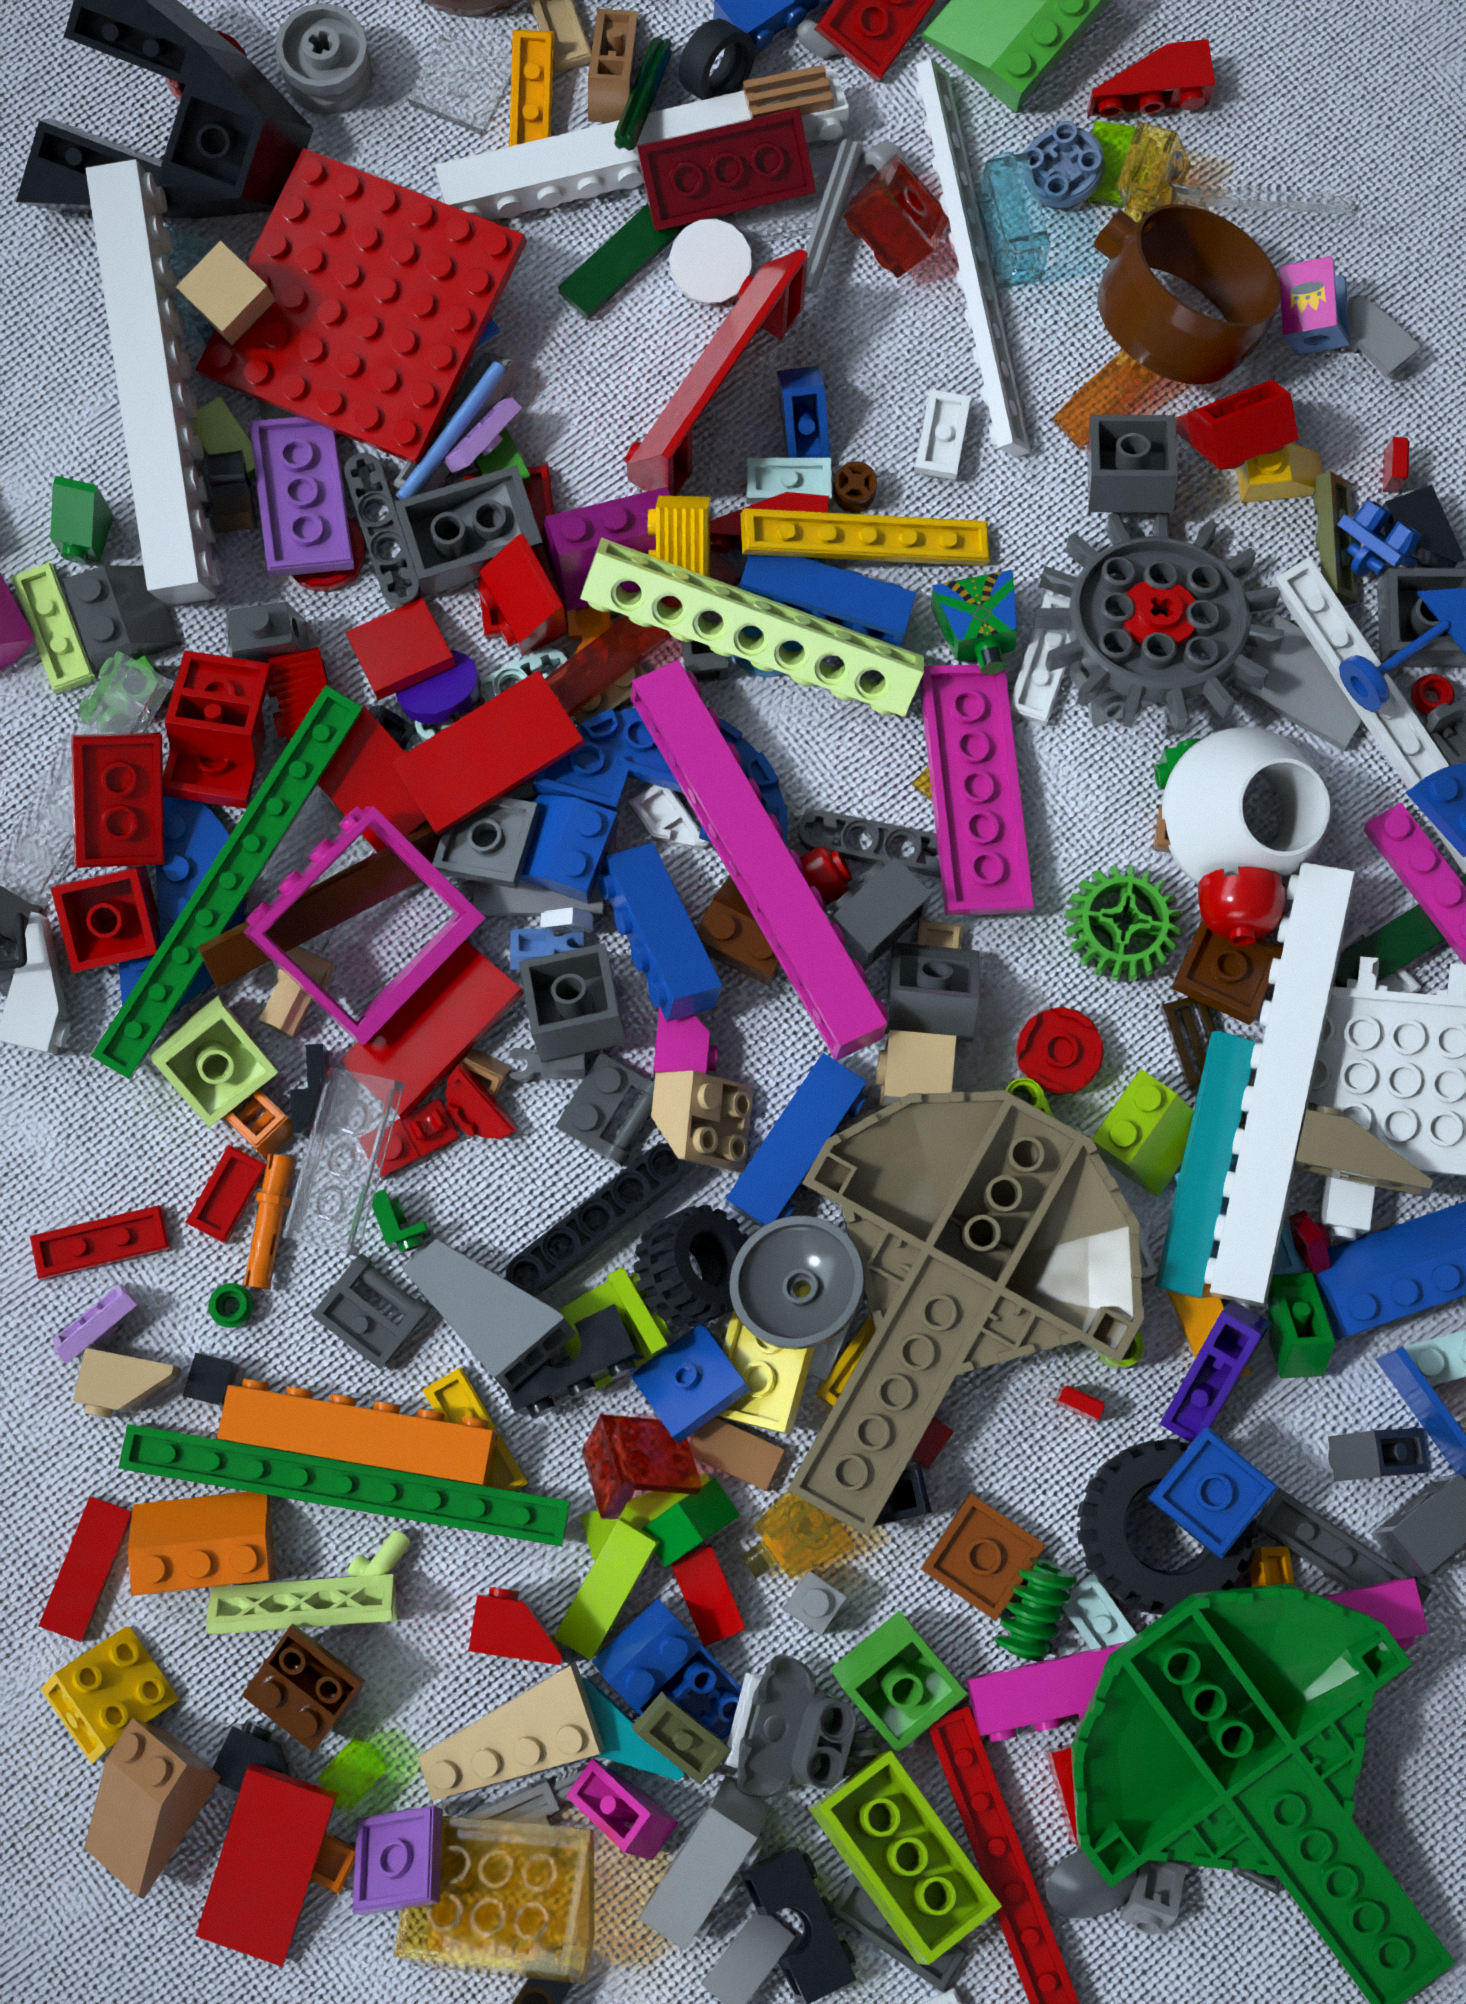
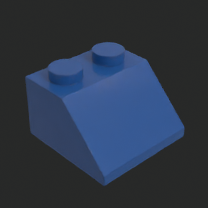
[520,794,618,904]

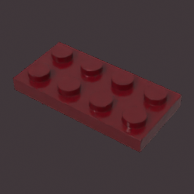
[636,107,816,231]

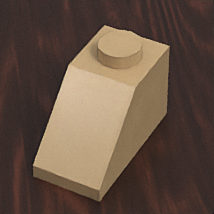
[73,1348,181,1418]

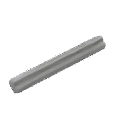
[805,139,862,293]

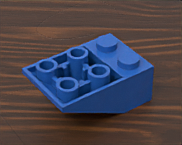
[592,1598,742,1740]

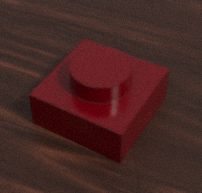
[1288,1210,1332,1274]

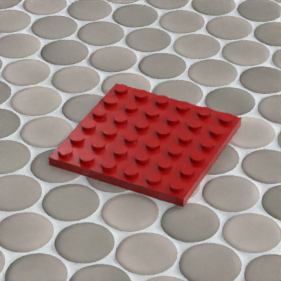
[195,148,527,465]

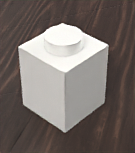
[1317,1176,1375,1241]

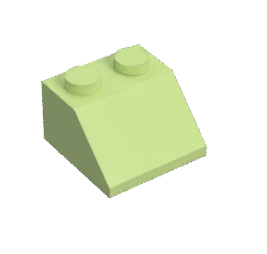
[149,996,279,1128]

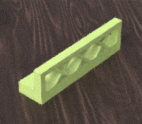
[206,1574,398,1634]

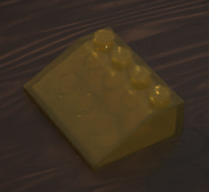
[393,1816,595,1985]

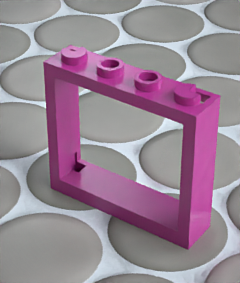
[243,806,486,1045]

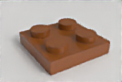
[920,1493,1046,1621]

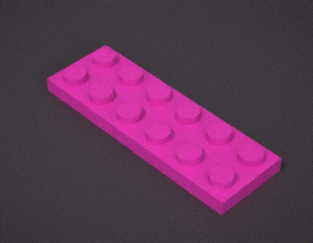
[919,665,1034,916]

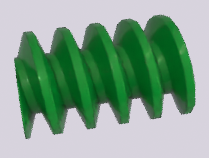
[994,1557,1077,1662]

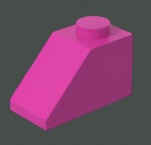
[653,1007,718,1079]
[566,1758,679,1861]

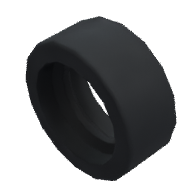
[679,18,755,100]

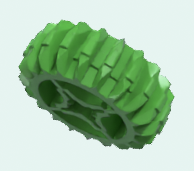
[1064,865,1182,981]

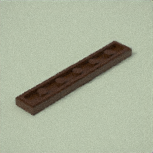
[197,825,439,988]

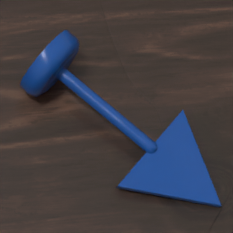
[1339,588,1466,712]

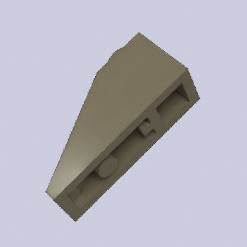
[1295,1106,1433,1198]

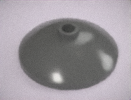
[730,1216,865,1350]

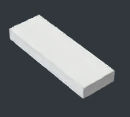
[1009,594,1070,726]

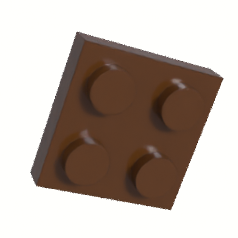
[1171,919,1283,1025]

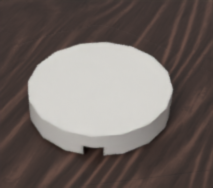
[669,219,752,305]

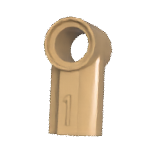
[259,946,334,1038]

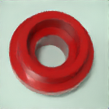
[1411,674,1455,716]

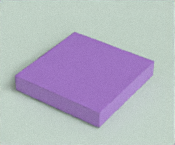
[352,1805,443,1915]

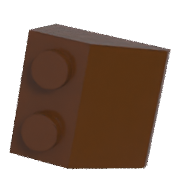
[696,875,781,987]

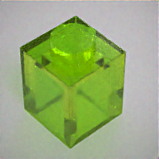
[317,1734,393,1811]

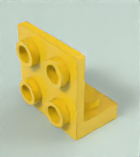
[40,1626,178,1765]

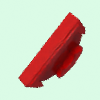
[446,1061,519,1139]

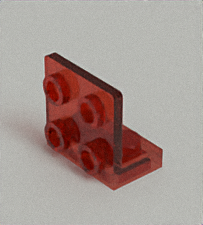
[581,1414,702,1520]

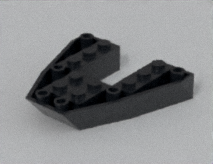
[16,0,314,219]

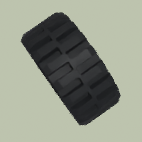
[1077,1439,1258,1615]

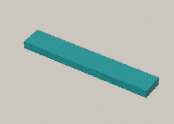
[1155,1030,1256,1298]

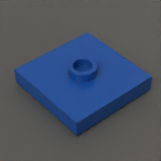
[630,1324,751,1444]
[1147,1427,1279,1559]

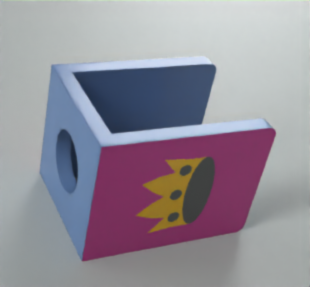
[1279,256,1350,355]

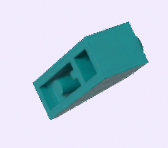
[582,1676,685,1781]

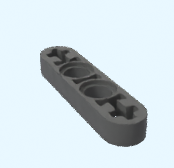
[344,453,421,609]
[798,810,941,878]

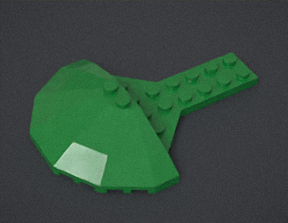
[1071,1583,1455,2004]

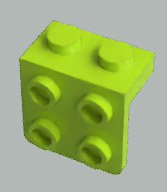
[557,1267,671,1391]

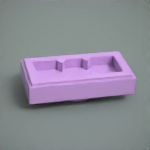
[443,397,522,473]
[53,1283,137,1364]

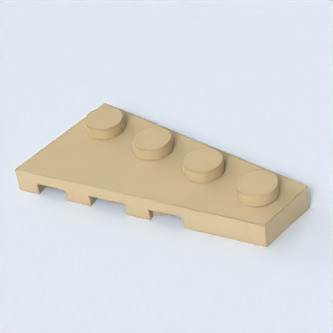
[418,1660,605,1801]

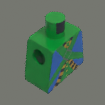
[931,570,1017,675]

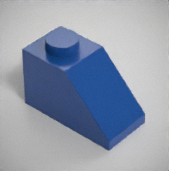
[777,365,830,458]

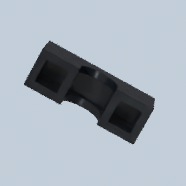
[506,1304,645,1419]
[740,1847,857,2004]

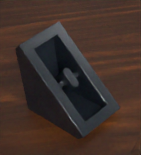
[873,1468,932,1526]

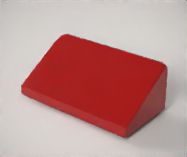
[670,1544,746,1647]

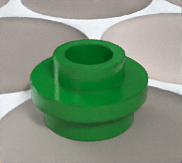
[208,1283,254,1328]

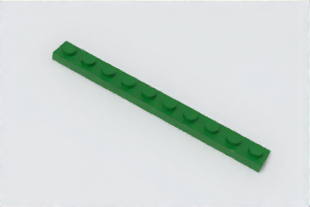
[91,685,364,1080]
[118,1424,571,1547]

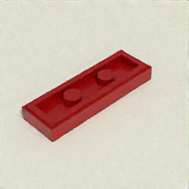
[30,1205,172,1281]
[38,1496,132,1642]

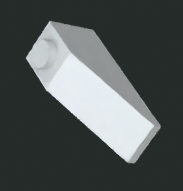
[0,912,70,1056]

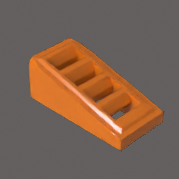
[223,1089,293,1159]

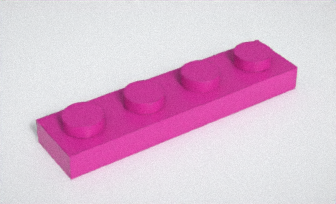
[1363,803,1466,965]

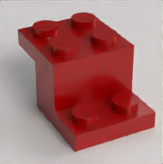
[163,650,271,809]

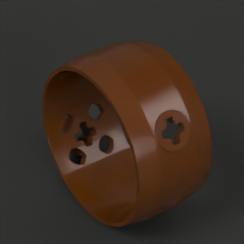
[1093,204,1281,385]

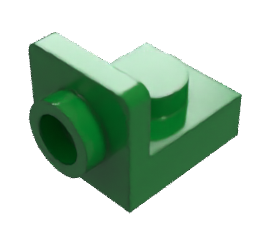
[368,1189,431,1253]

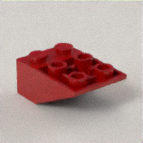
[1175,379,1299,471]

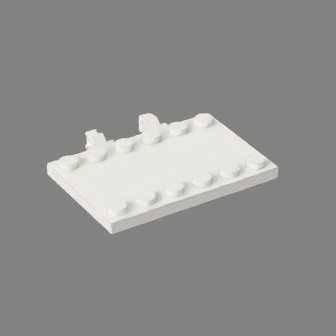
[1308,956,1466,1177]

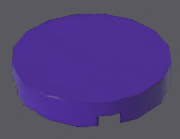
[396,650,482,724]

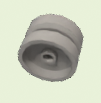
[276,3,373,115]

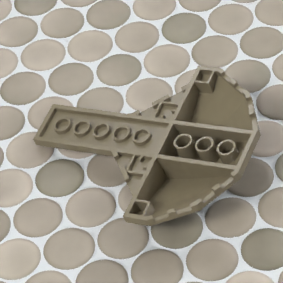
[787,1090,1144,1536]

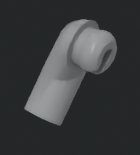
[797,19,841,58]

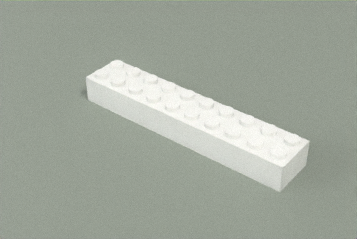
[86,159,222,606]

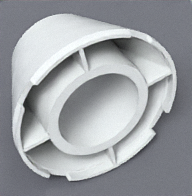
[1162,727,1330,889]

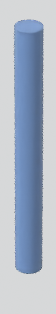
[396,361,507,500]

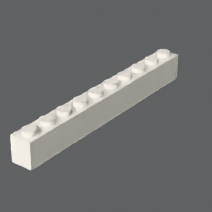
[435,68,849,221]
[1204,862,1356,1308]

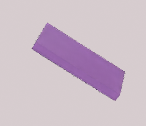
[249,417,354,578]

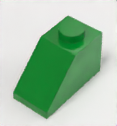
[50,476,114,564]
[1268,1273,1335,1379]

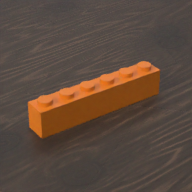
[217,1379,499,1487]

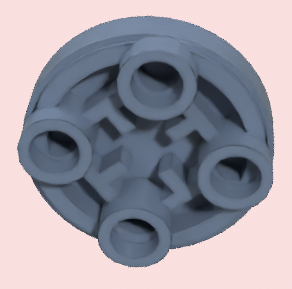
[1020,121,1105,208]

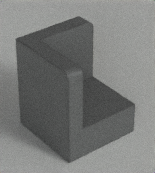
[681,640,729,683]

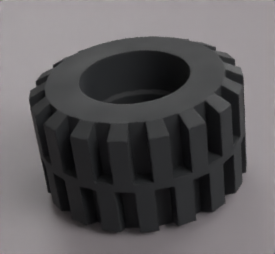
[634,1205,749,1327]

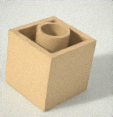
[176,240,276,345]
[876,1030,956,1106]

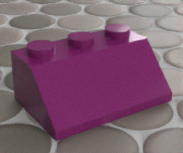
[541,487,671,613]

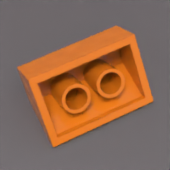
[128,1491,277,1596]

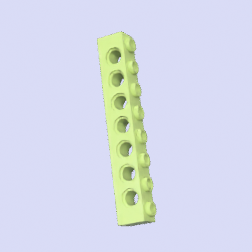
[580,538,924,717]

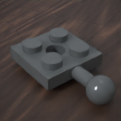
[432,792,541,889]

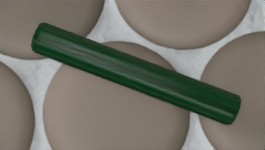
[614,36,672,151]

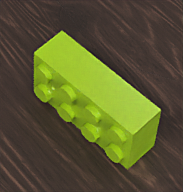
[808,1750,1002,1965]

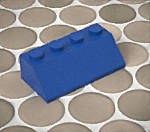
[1309,1201,1466,1340]

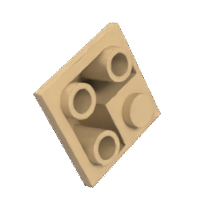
[651,1071,754,1174]

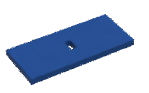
[1375,1346,1466,1480]

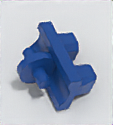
[1337,500,1422,577]

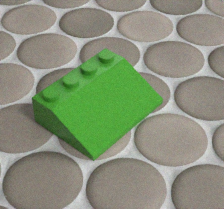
[922,0,1112,113]

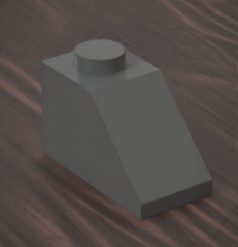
[1328,1428,1429,1482]

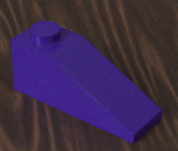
[1160,1300,1272,1443]

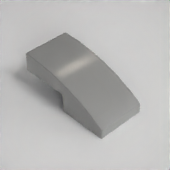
[1348,295,1421,378]
[701,1910,795,2004]

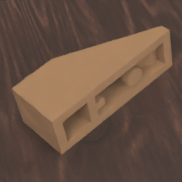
[588,9,638,124]

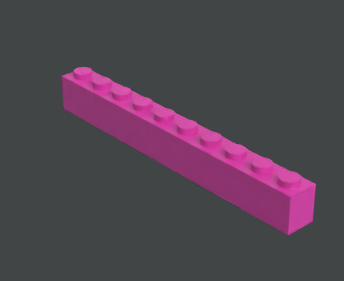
[630,660,889,1061]
[965,1578,1429,1742]

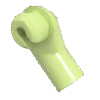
[347,1530,411,1577]

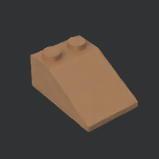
[84,1718,221,1899]

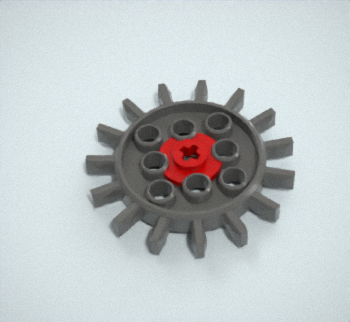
[1033,512,1285,732]

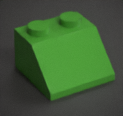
[830,1610,968,1754]

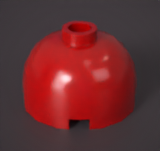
[1198,866,1286,946]

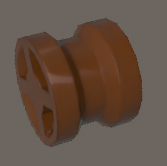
[834,461,877,513]

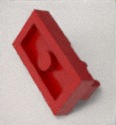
[360,1098,460,1180]

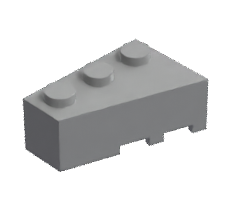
[638,1776,772,1950]

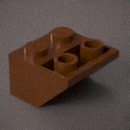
[241,1624,365,1752]

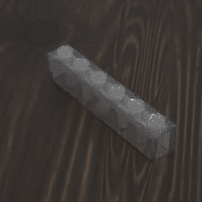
[0,650,174,907]

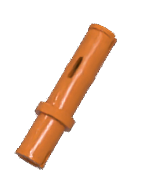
[242,1154,296,1290]

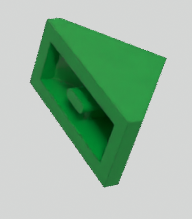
[642,1478,740,1568]

